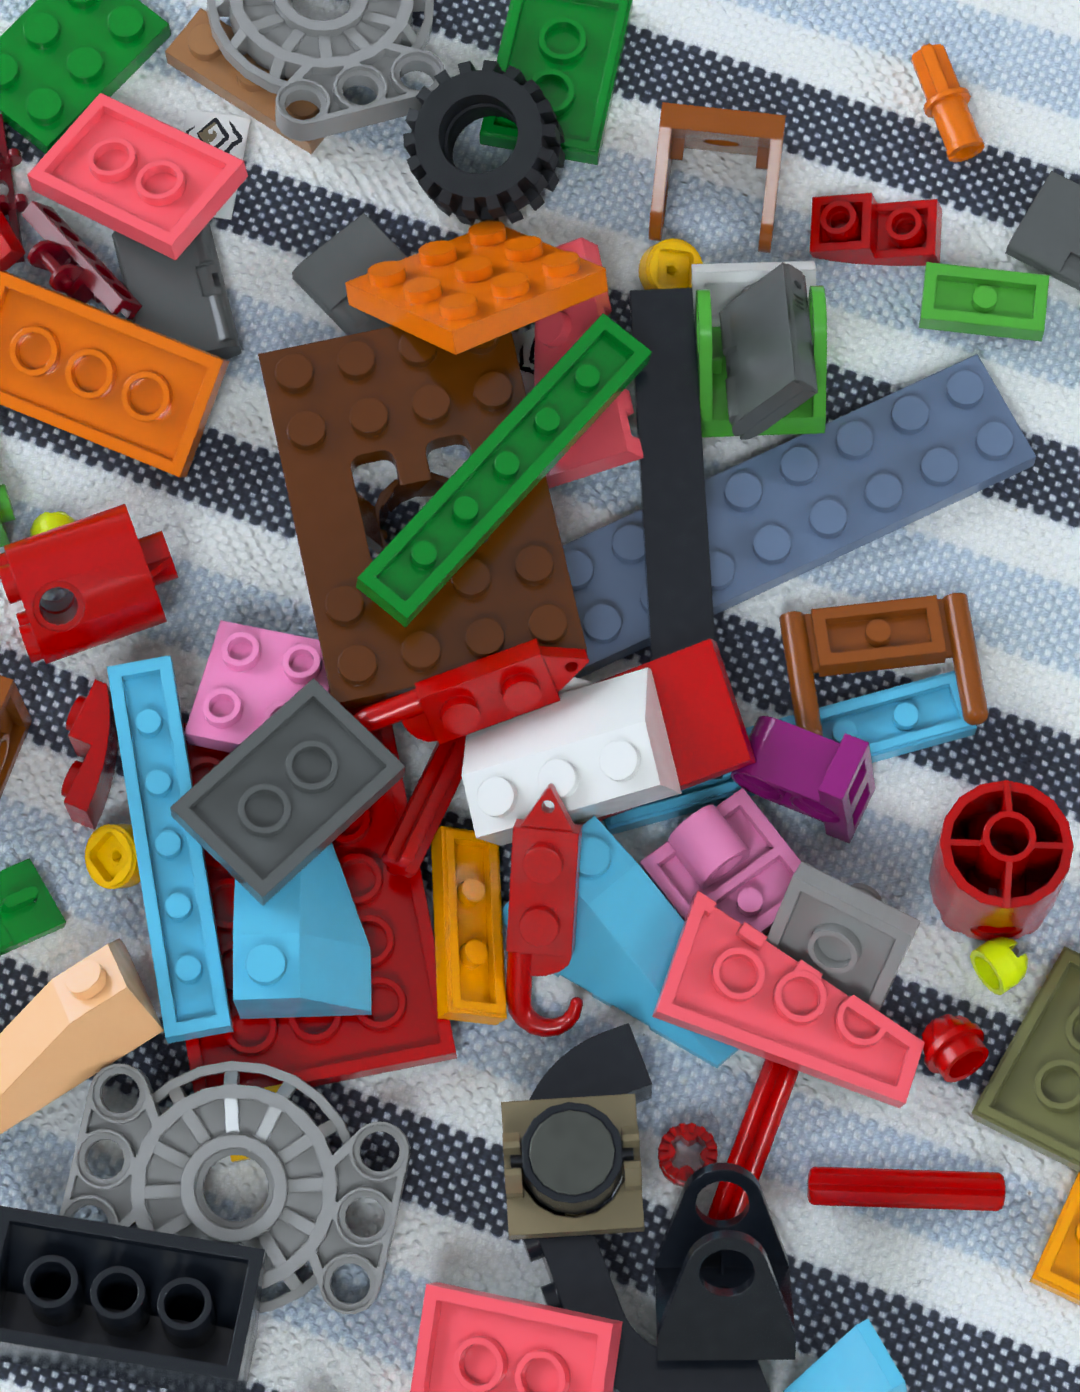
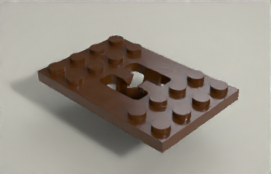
[258,326,587,710]

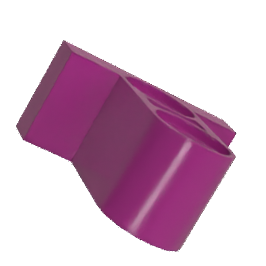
[731,716,876,844]

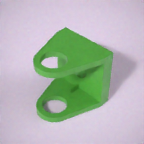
[694,285,827,437]

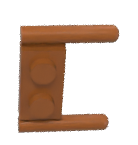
[779,593,989,736]

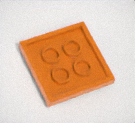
[345,221,608,355]

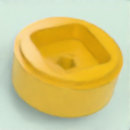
[639,238,703,290]
[85,824,140,889]

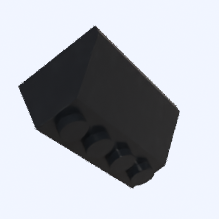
[0,1206,266,1392]

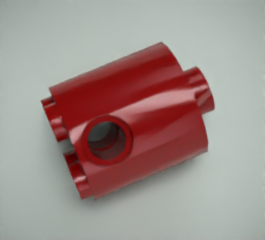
[0,504,178,664]
[928,780,1074,941]

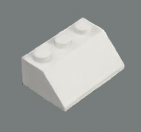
[461,667,682,846]

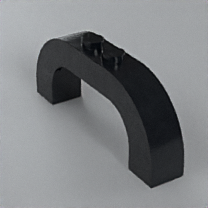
[522,1023,770,1392]

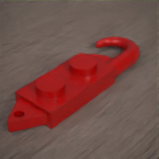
[353,638,589,758]
[506,783,583,1037]

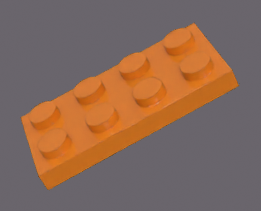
[0,271,230,477]

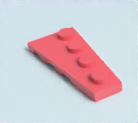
[534,237,644,489]
[652,891,925,1108]

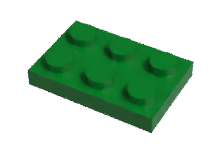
[0,0,171,154]

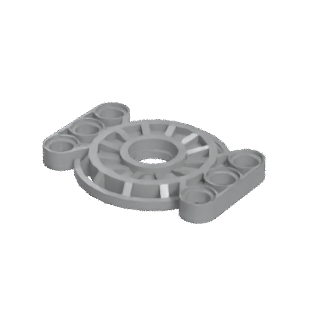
[207,0,445,141]
[60,1061,411,1314]

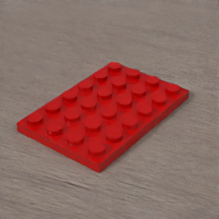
[183,704,457,1093]

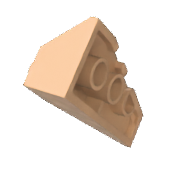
[0,938,164,1134]

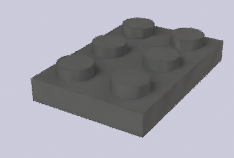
[170,678,405,906]

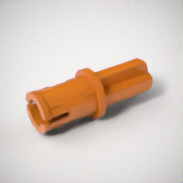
[911,44,985,162]

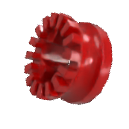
[658,1123,718,1187]

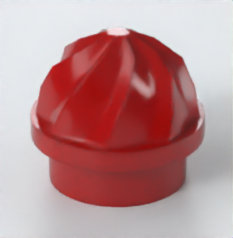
[922,1014,989,1083]

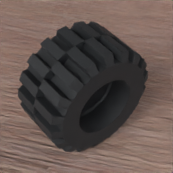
[403,60,565,226]

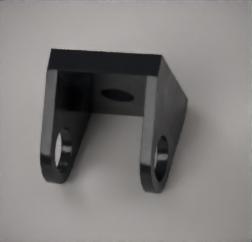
[655,1163,796,1361]

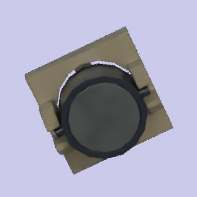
[501,1094,645,1240]

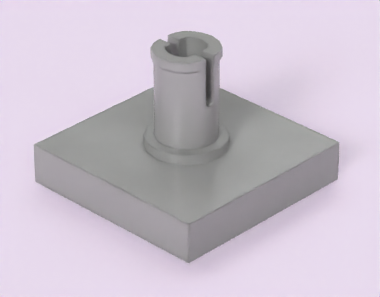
[766,862,921,1012]

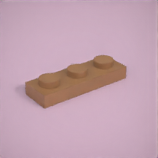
[165,8,325,154]

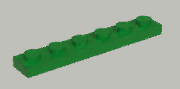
[356,313,652,628]

